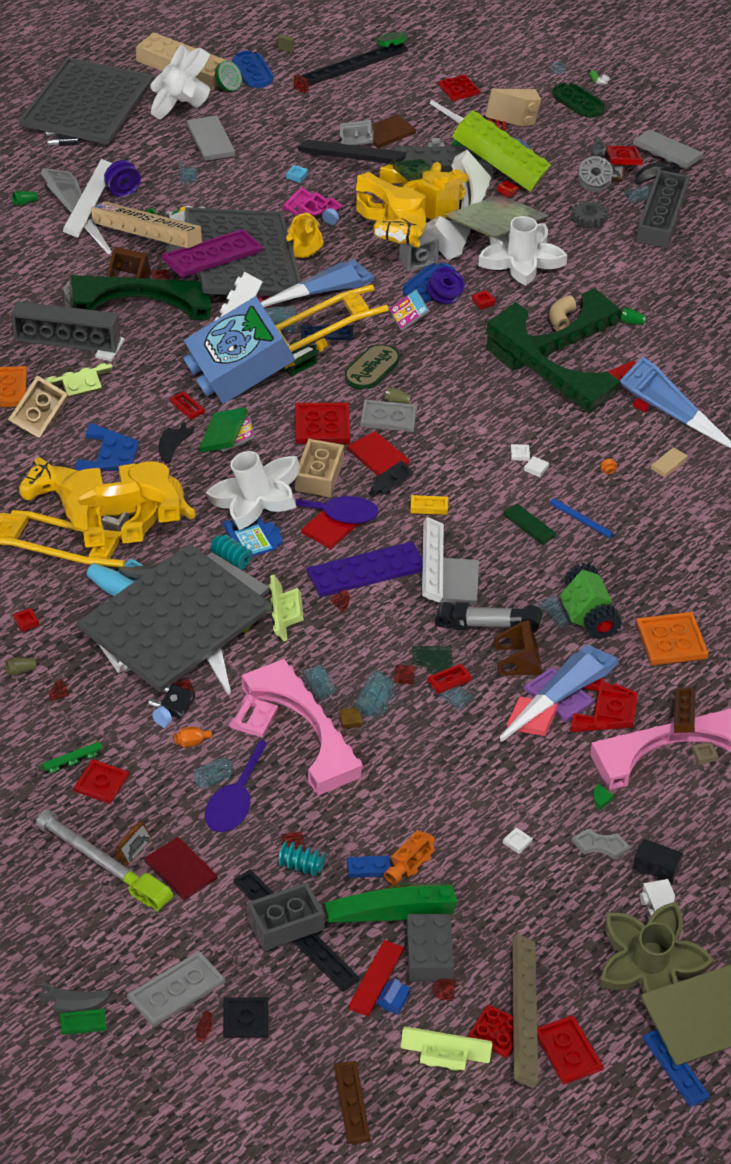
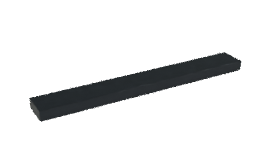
[297,43,408,87]
[298,139,406,165]
[233,869,360,992]

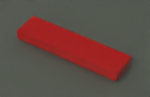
[349,940,404,1017]

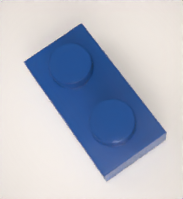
[347,856,390,878]

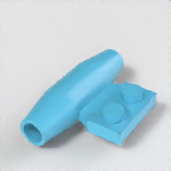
[87,558,143,596]

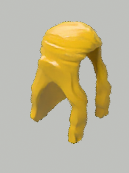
[286,213,324,258]

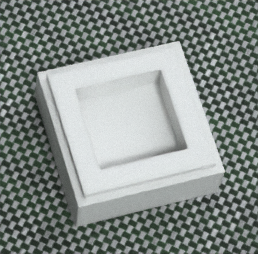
[511,444,530,461]
[524,456,549,477]
[503,828,533,854]

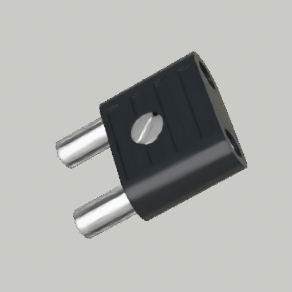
[46,131,78,146]
[149,684,195,719]

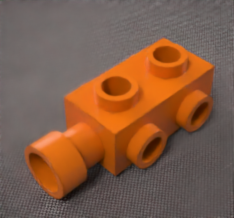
[384,830,435,885]

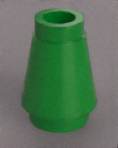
[12,190,38,207]
[620,307,646,325]

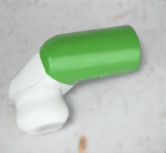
[589,70,610,86]

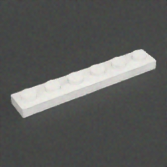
[422,517,444,602]

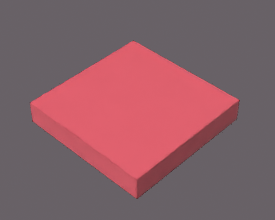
[507,697,558,736]

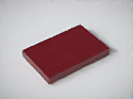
[144,837,218,901]

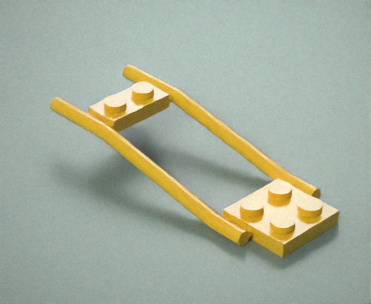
[275,284,389,352]
[0,510,125,568]

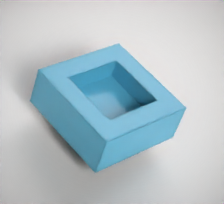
[286,165,308,183]

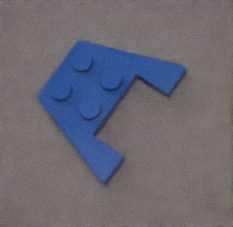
[74,423,139,471]

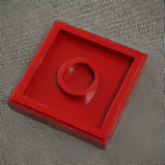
[73,759,129,804]

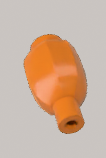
[174,727,212,748]

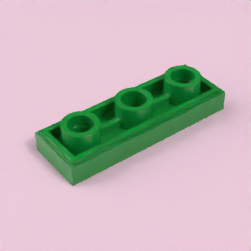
[39,741,102,774]

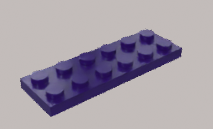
[306,541,423,597]

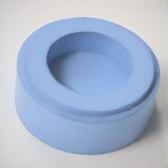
[322,208,339,225]
[152,707,172,728]

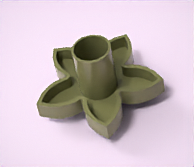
[599,901,714,994]

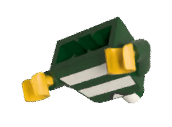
[280,338,328,377]

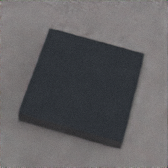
[223,997,268,1038]

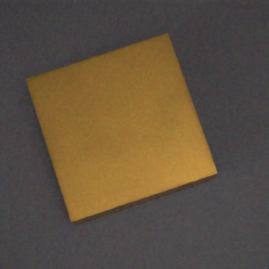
[339,707,362,729]

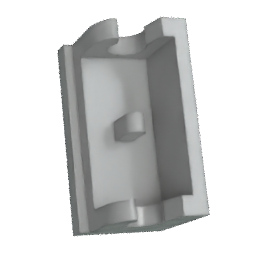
[340,120,374,146]

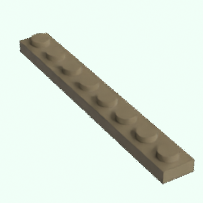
[513,934,538,1088]

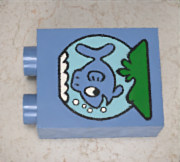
[183,296,296,403]

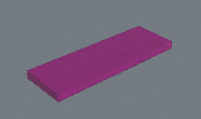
[162,229,263,277]

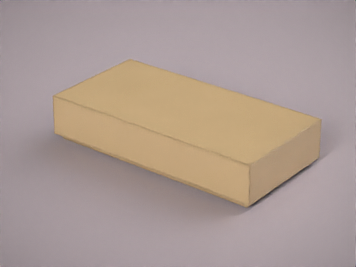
[651,447,688,477]

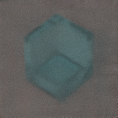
[179,160,197,183]

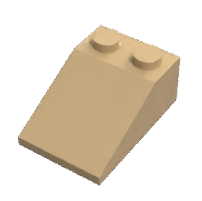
[485,89,541,126]
[8,376,68,438]

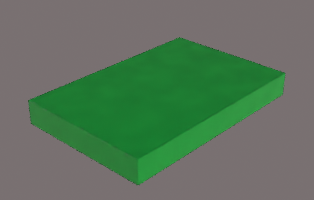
[199,407,248,452]

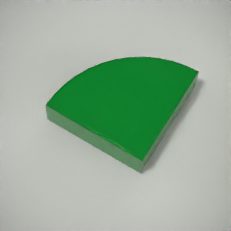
[593,784,614,810]

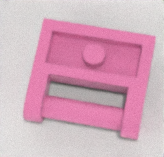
[229,694,278,738]

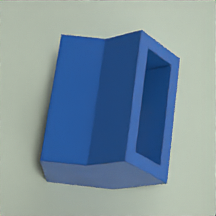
[376,978,410,1015]

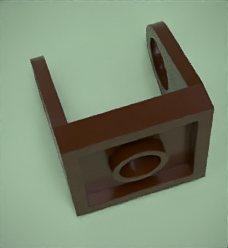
[106,247,152,279]
[494,620,543,676]

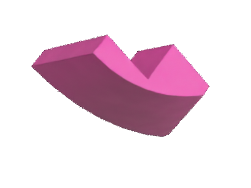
[282,187,343,216]

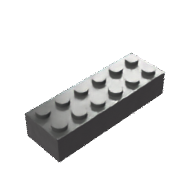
[395,146,494,180]
[636,170,690,248]
[11,301,121,353]

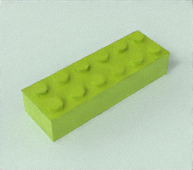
[452,110,551,192]

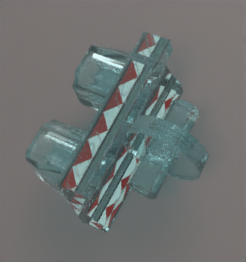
[303,664,336,701]

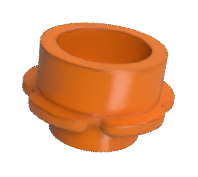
[600,459,618,475]

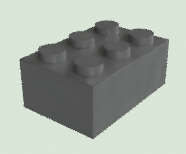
[247,882,324,951]
[406,914,454,982]

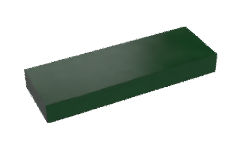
[503,503,556,545]

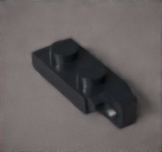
[368,460,414,498]

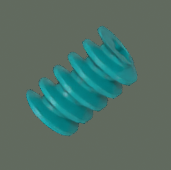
[210,535,252,570]
[279,840,327,877]

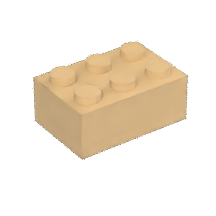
[295,439,344,498]

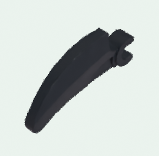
[635,162,680,185]
[158,422,194,464]

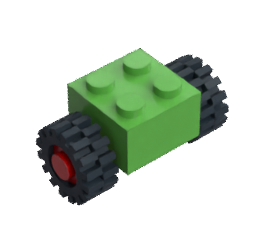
[559,563,622,639]

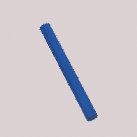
[550,498,614,539]

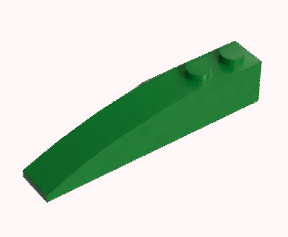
[324,882,458,923]

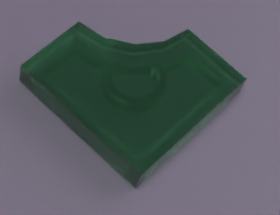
[393,158,430,181]
[412,646,453,679]

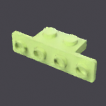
[46,363,113,397]
[269,575,304,641]
[401,1027,492,1071]

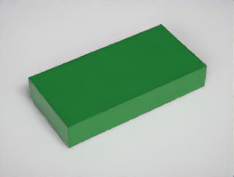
[60,1009,106,1035]

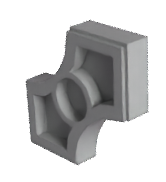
[571,829,631,859]

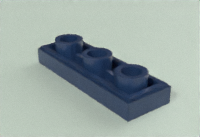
[301,325,354,341]

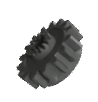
[571,200,608,228]

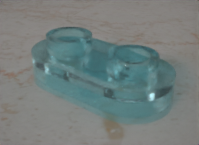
[194,758,233,788]

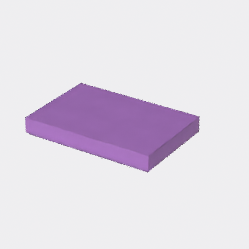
[524,667,595,723]

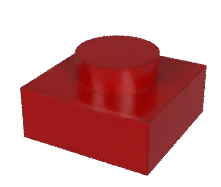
[496,180,519,198]
[472,290,496,310]
[13,608,39,632]

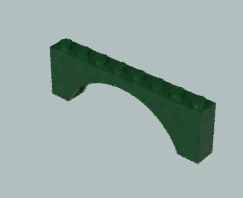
[69,275,211,320]
[486,288,621,371]
[485,302,620,414]

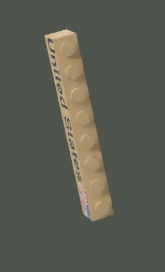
[91,202,202,248]

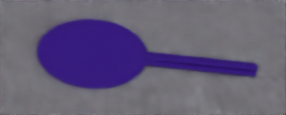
[295,496,379,523]
[205,739,267,832]

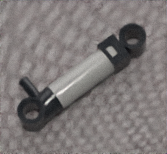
[435,602,543,632]

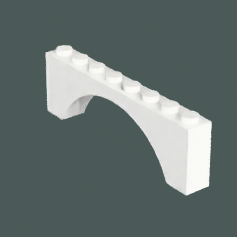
[424,150,491,260]

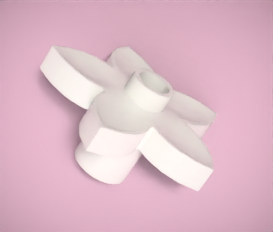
[150,45,210,119]
[478,216,567,286]
[205,451,300,530]

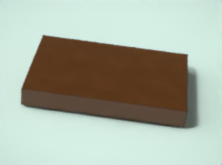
[372,114,416,148]

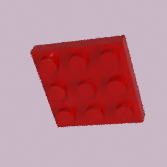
[295,403,350,444]

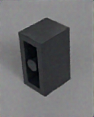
[633,838,683,883]

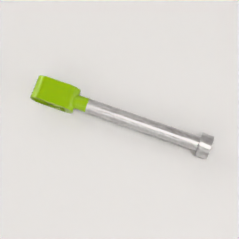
[36,809,173,912]

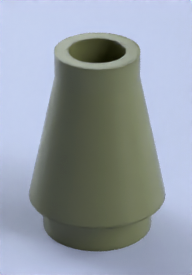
[384,386,411,404]
[5,657,36,677]

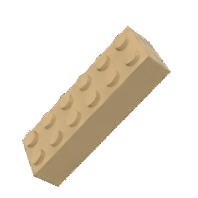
[136,32,227,91]

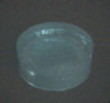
[551,62,566,74]

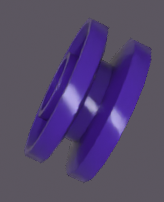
[104,160,141,197]
[426,267,465,305]

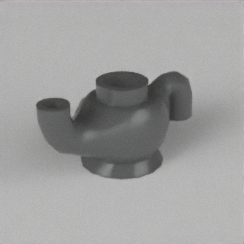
[591,136,607,158]

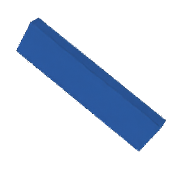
[642,1030,710,1107]

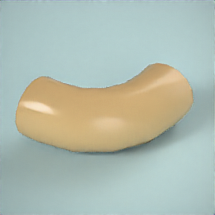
[549,295,576,331]

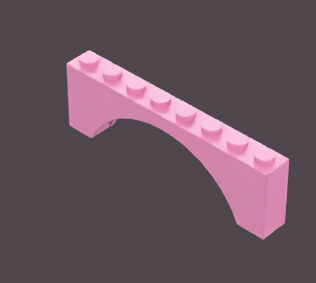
[242,659,363,795]
[590,708,731,790]

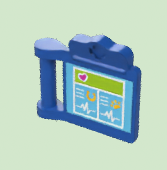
[222,516,283,557]

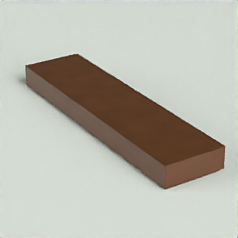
[674,688,696,733]
[334,1061,371,1144]

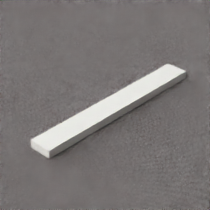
[63,159,112,238]

